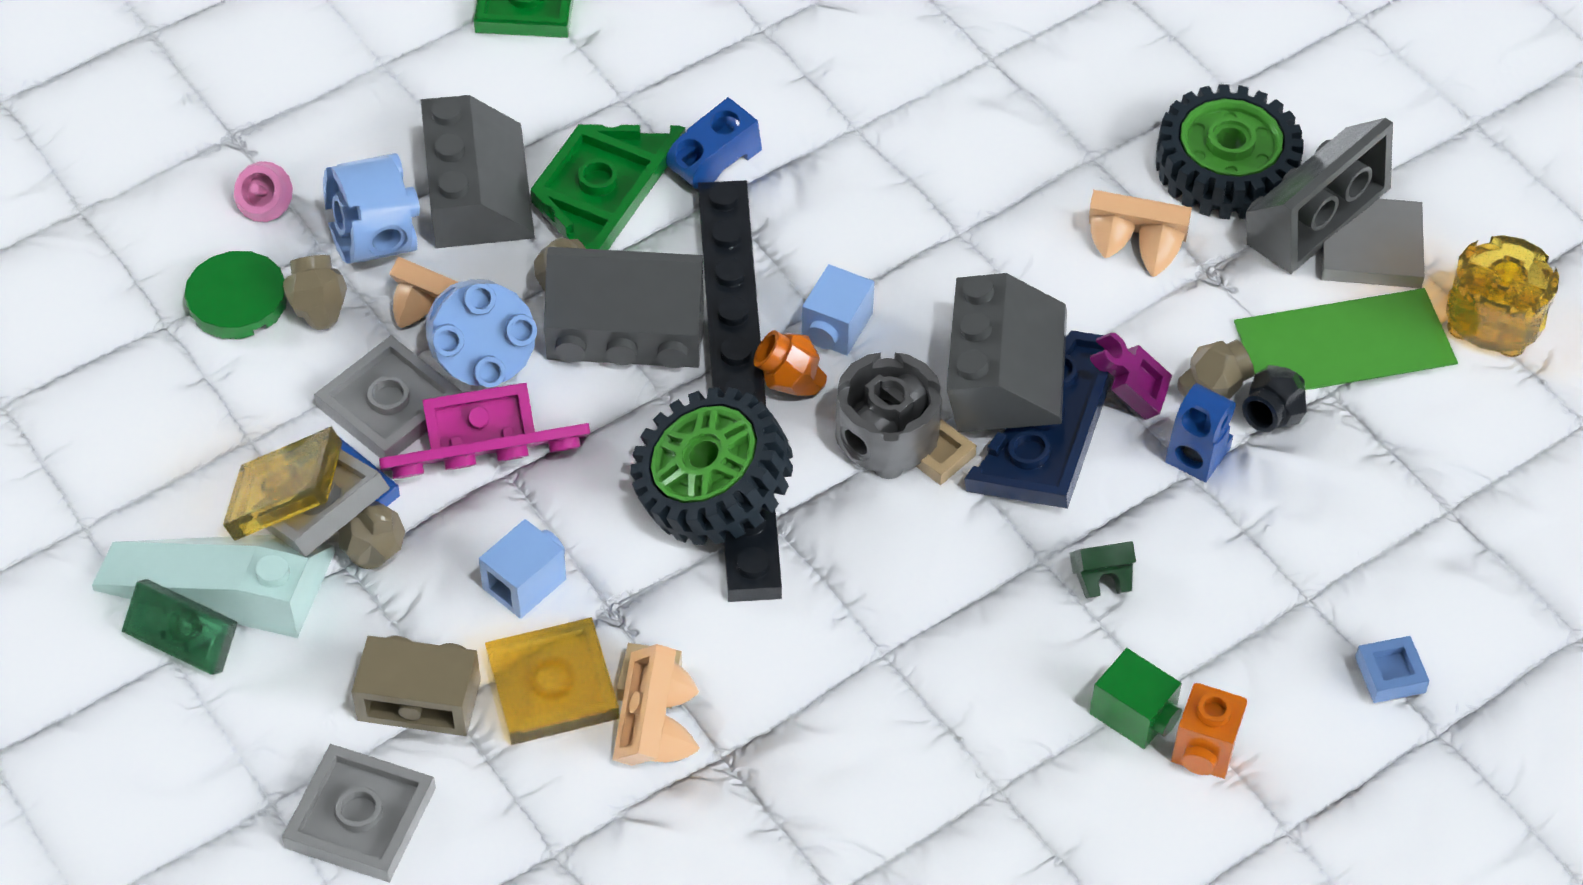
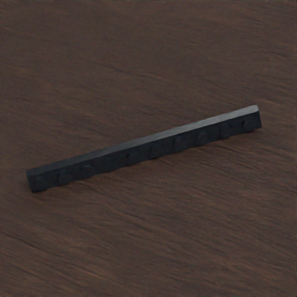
[698,180,782,602]

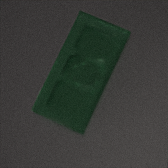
[121,579,238,675]

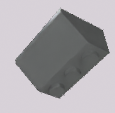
[420,95,535,248]
[1246,118,1393,274]
[544,247,704,368]
[946,273,1067,432]

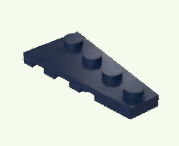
[964,330,1113,509]

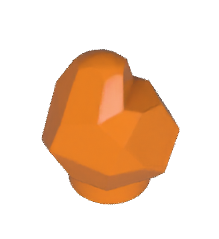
[753,330,827,396]

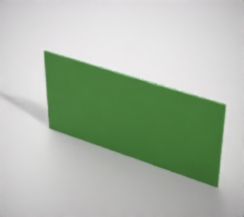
[1234,288,1458,390]

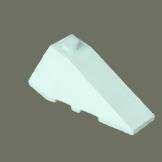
[92,534,335,638]

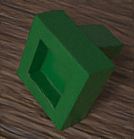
[1069,541,1136,599]

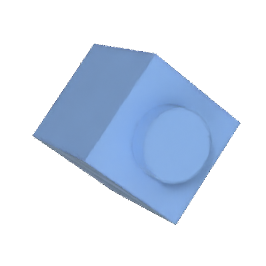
[802,264,875,356]
[479,519,566,619]

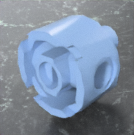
[323,153,420,264]
[426,279,537,387]

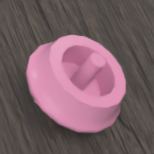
[234,161,293,222]

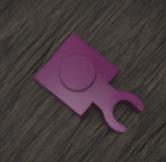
[1090,332,1172,420]

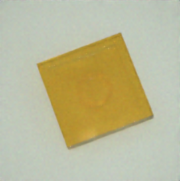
[223,426,342,541]
[485,617,620,745]

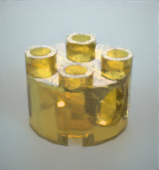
[1445,235,1560,357]

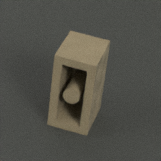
[352,635,481,736]

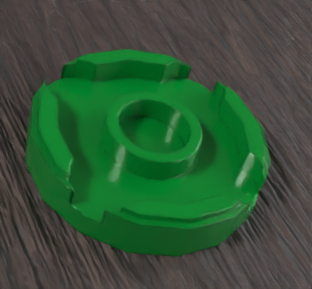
[184,251,287,339]

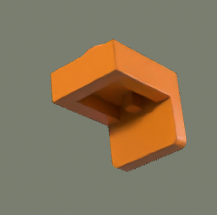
[1171,683,1247,779]

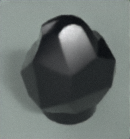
[1242,365,1307,432]

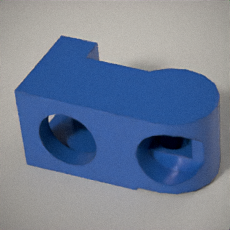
[666,97,762,189]
[1165,383,1236,483]

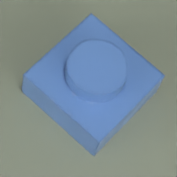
[1355,635,1430,703]

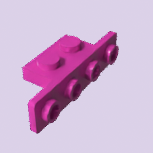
[379,382,591,479]

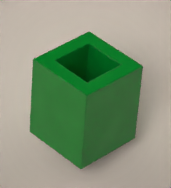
[1089,647,1182,750]

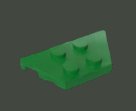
[530,124,686,250]

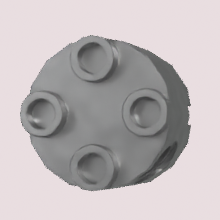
[835,352,942,479]

